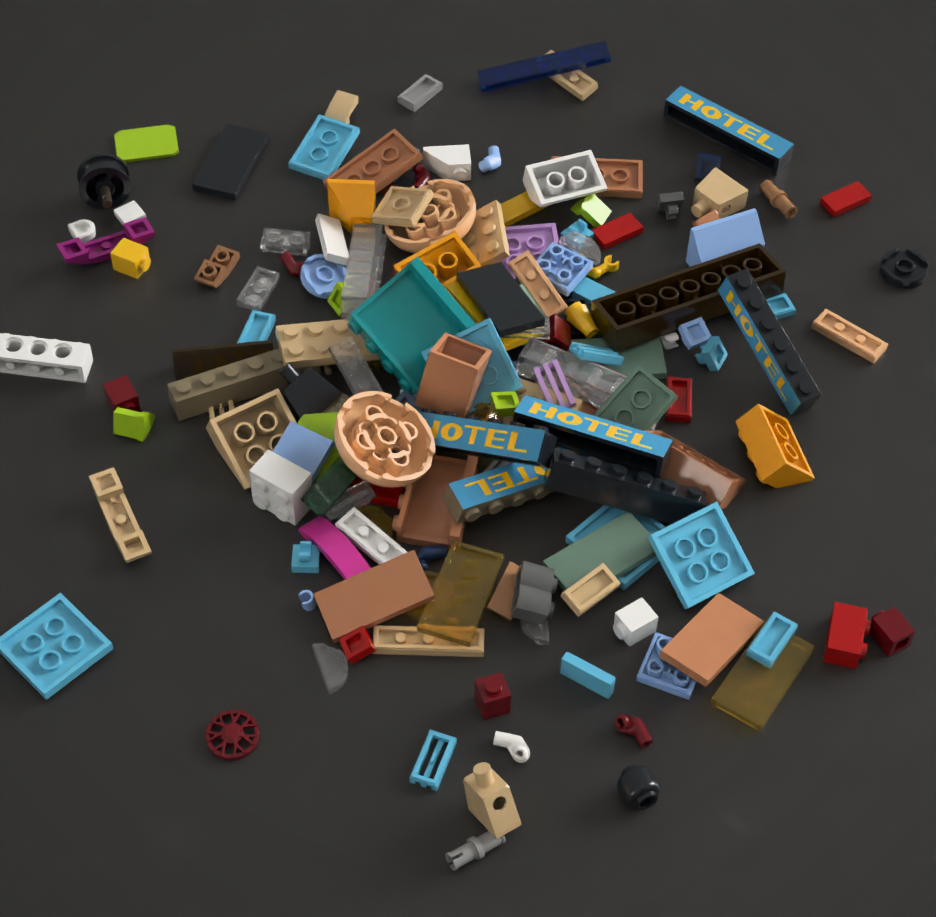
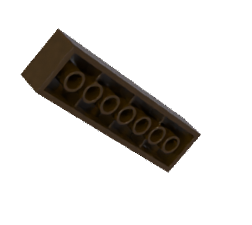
[591,243,786,352]

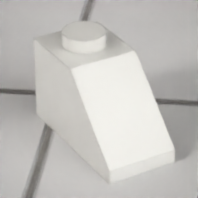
[423,144,471,181]

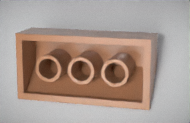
[644,430,747,509]

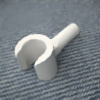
[660,332,679,350]

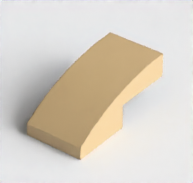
[325,90,358,124]

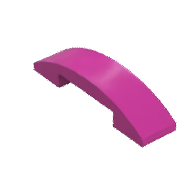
[298,516,371,580]

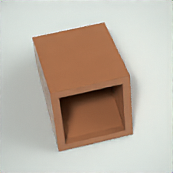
[414,333,492,418]

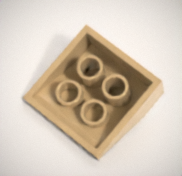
[206,388,297,490]

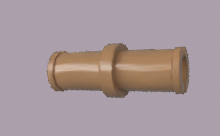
[759,180,798,219]

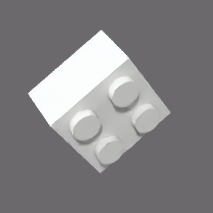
[249,449,314,526]

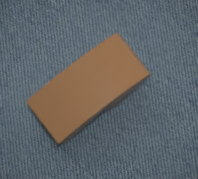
[194,245,241,288]
[486,561,519,621]

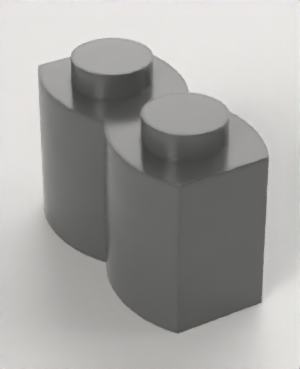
[511,561,558,625]

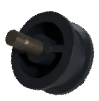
[77,153,131,209]

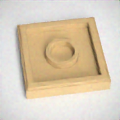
[371,186,434,228]

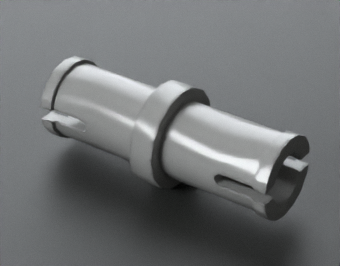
[445,831,506,871]

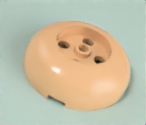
[384,179,476,254]
[334,391,435,488]

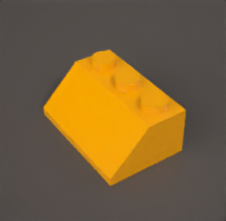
[393,231,482,288]
[735,404,815,489]

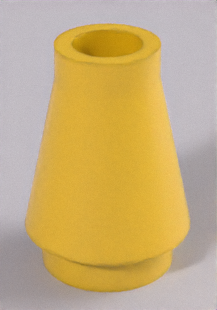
[565,302,599,339]

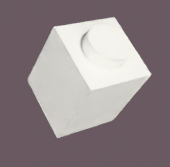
[613,597,658,647]

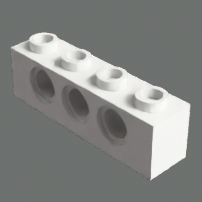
[0,333,93,383]

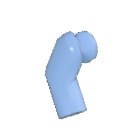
[478,145,501,173]

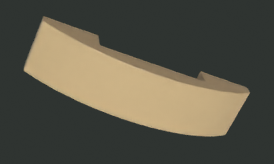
[89,467,152,563]

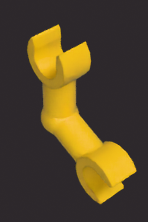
[587,255,619,279]

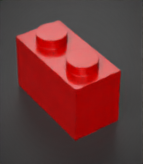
[823,602,871,669]

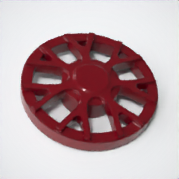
[205,710,260,761]

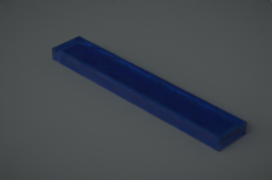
[477,41,611,92]

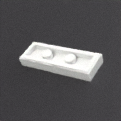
[315,213,350,266]
[335,507,407,565]

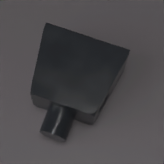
[279,362,342,421]

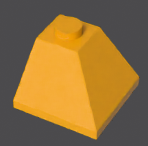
[327,179,376,234]

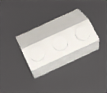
[522,150,607,207]

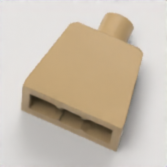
[691,167,748,219]
[463,762,522,839]

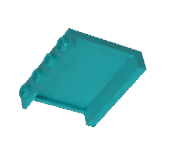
[346,256,476,395]

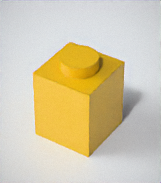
[110,238,151,279]

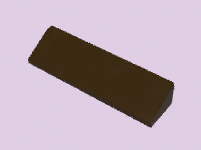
[172,340,274,379]

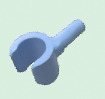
[298,590,317,611]

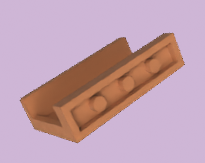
[392,455,479,552]

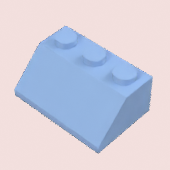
[686,208,765,267]

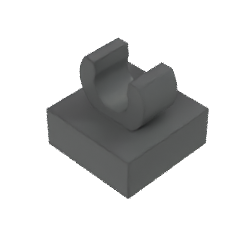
[656,191,684,220]

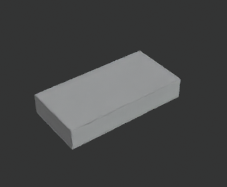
[397,74,443,112]

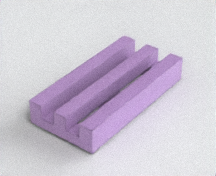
[533,359,576,408]

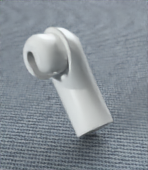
[493,731,530,763]

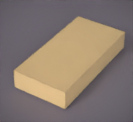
[560,563,621,617]

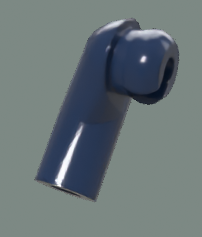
[416,545,447,573]

